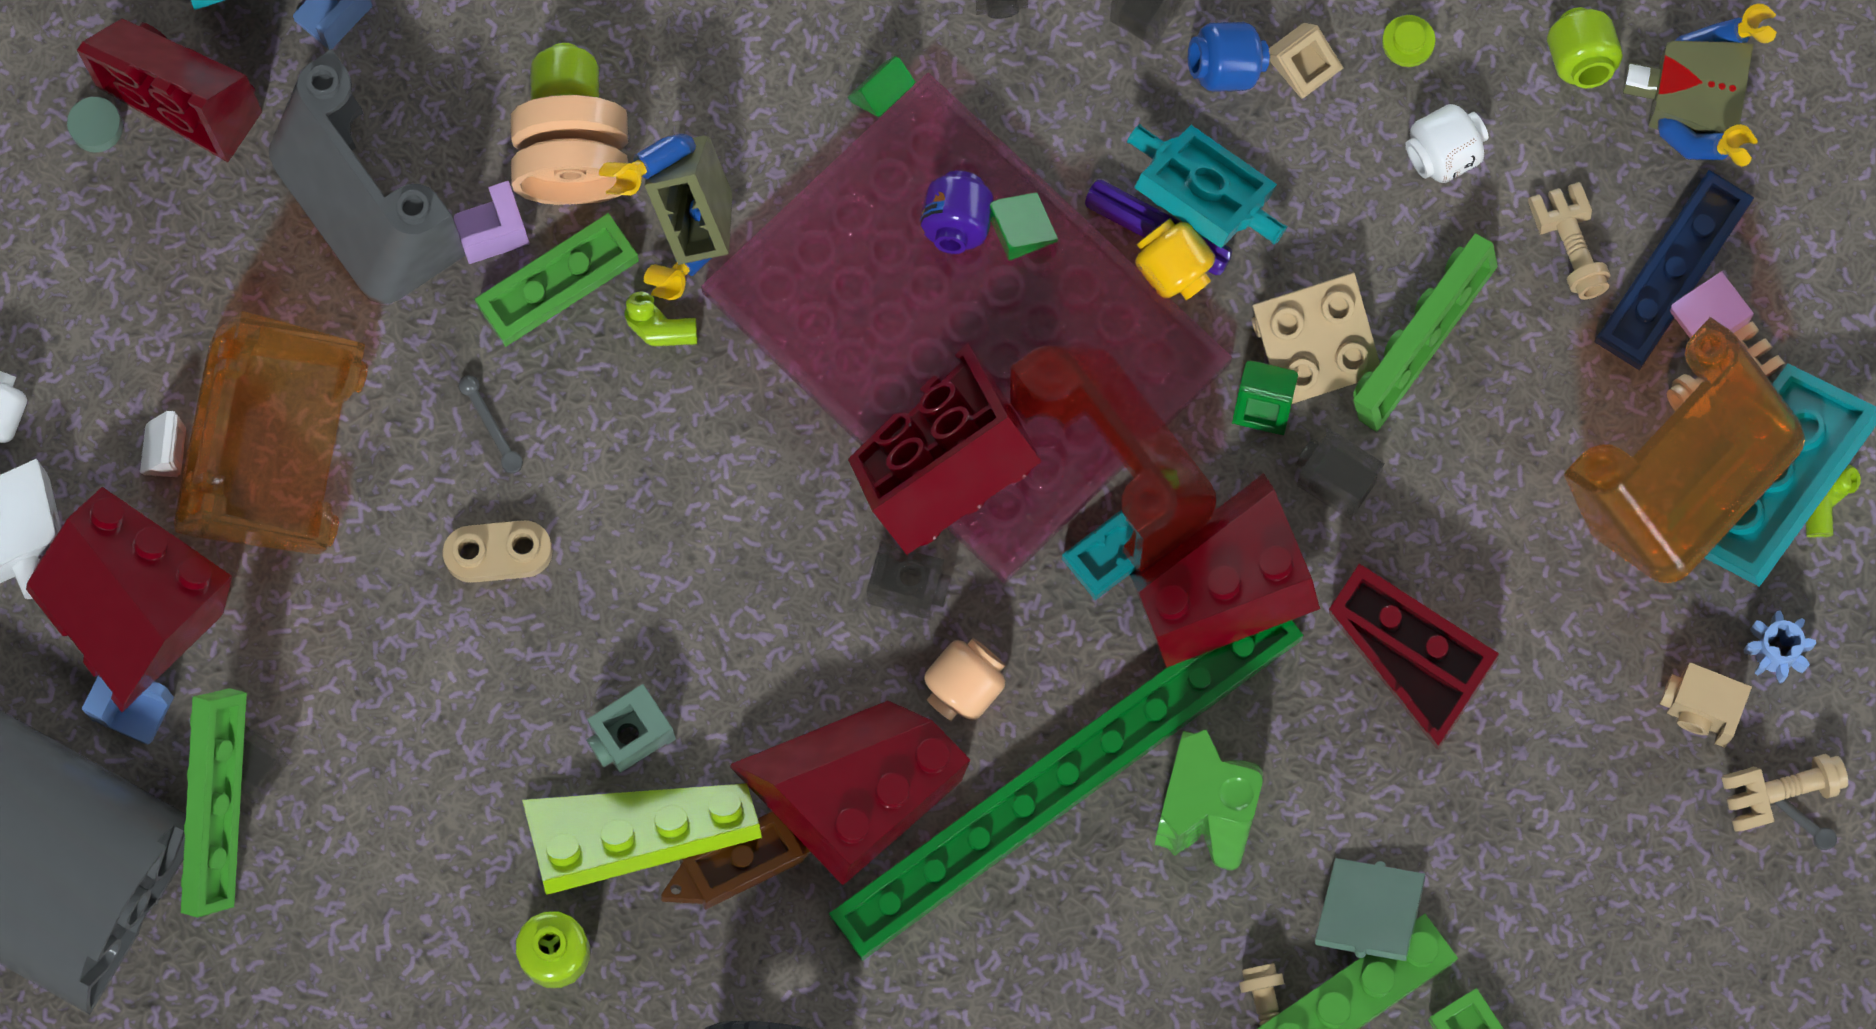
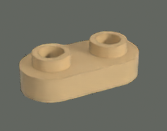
[443,520,553,582]

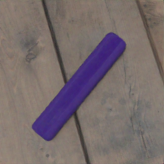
[1085,180,1232,275]

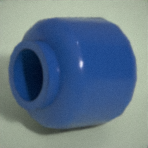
[1187,22,1270,92]

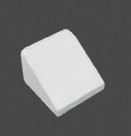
[140,411,186,477]

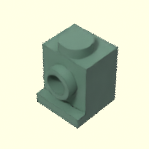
[586,684,676,773]

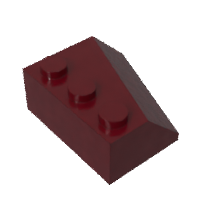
[77,18,263,162]
[848,343,1042,555]
[26,487,232,712]
[730,700,970,885]

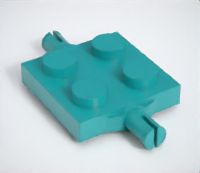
[1127,124,1288,248]

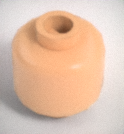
[925,638,1005,721]

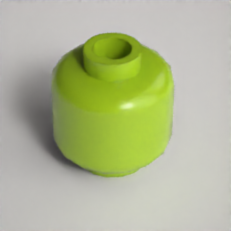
[1547,7,1623,88]
[530,43,599,100]
[516,911,590,988]

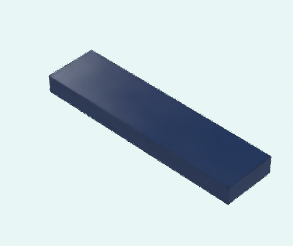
[1594,170,1754,371]

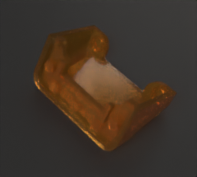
[174,311,368,555]
[1563,317,1805,583]

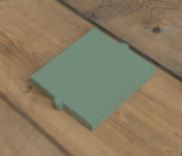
[1315,858,1425,961]

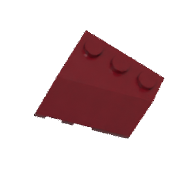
[1130,473,1320,668]

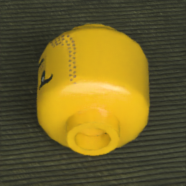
[1135,218,1215,300]

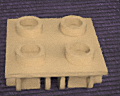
[1251,273,1380,404]

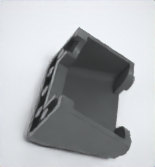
[269,49,466,304]

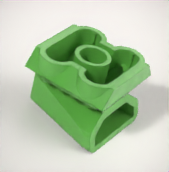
[1154,729,1263,870]

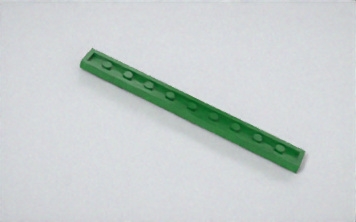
[829,620,1304,961]

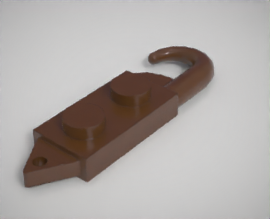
[661,812,810,910]

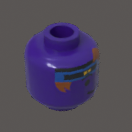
[920,170,994,254]

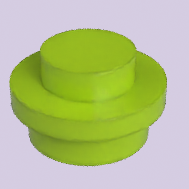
[1382,15,1435,67]

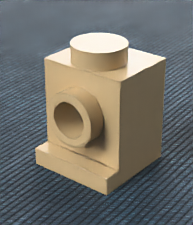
[1660,662,1752,748]

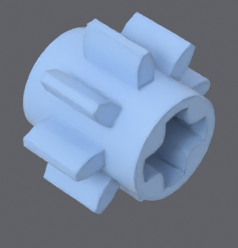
[1744,611,1816,683]

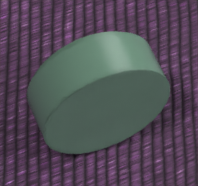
[67,97,123,152]

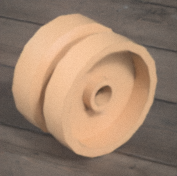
[511,95,629,205]

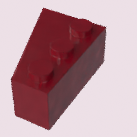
[1329,564,1499,750]

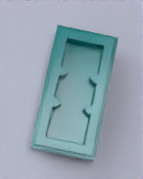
[1062,490,1181,601]

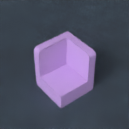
[454,181,529,264]
[1670,271,1754,363]

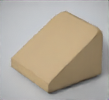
[1269,23,1343,99]

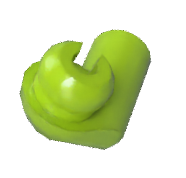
[624,292,698,347]
[1805,464,1861,537]

